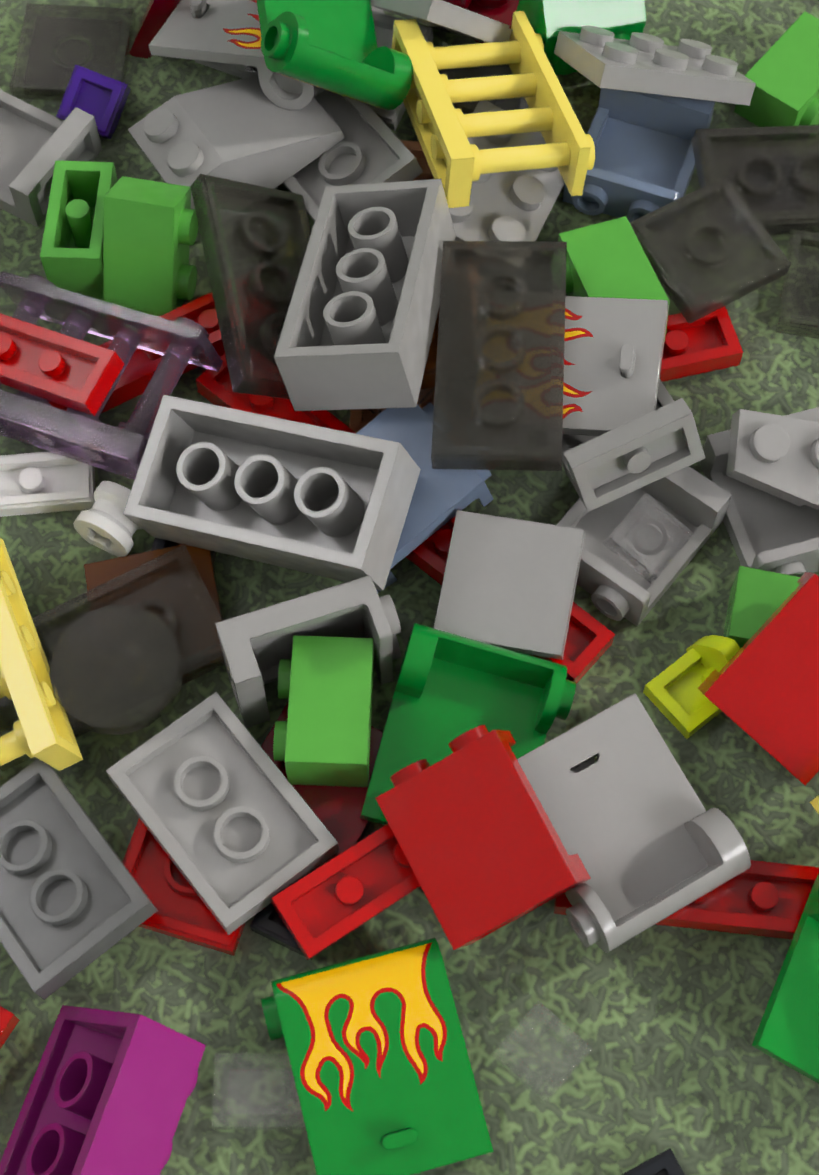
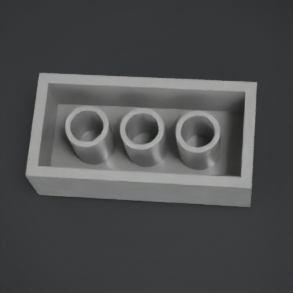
[274,179,456,411]
[123,395,421,591]

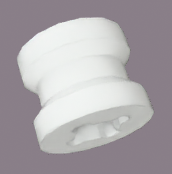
[73,481,142,557]

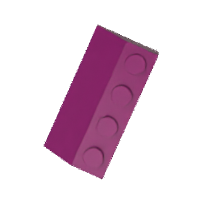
[0,1005,206,1175]

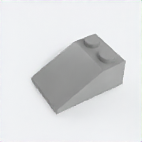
[128,75,345,238]

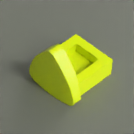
[643,635,740,739]

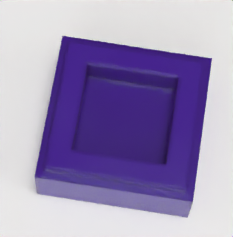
[56,65,131,139]

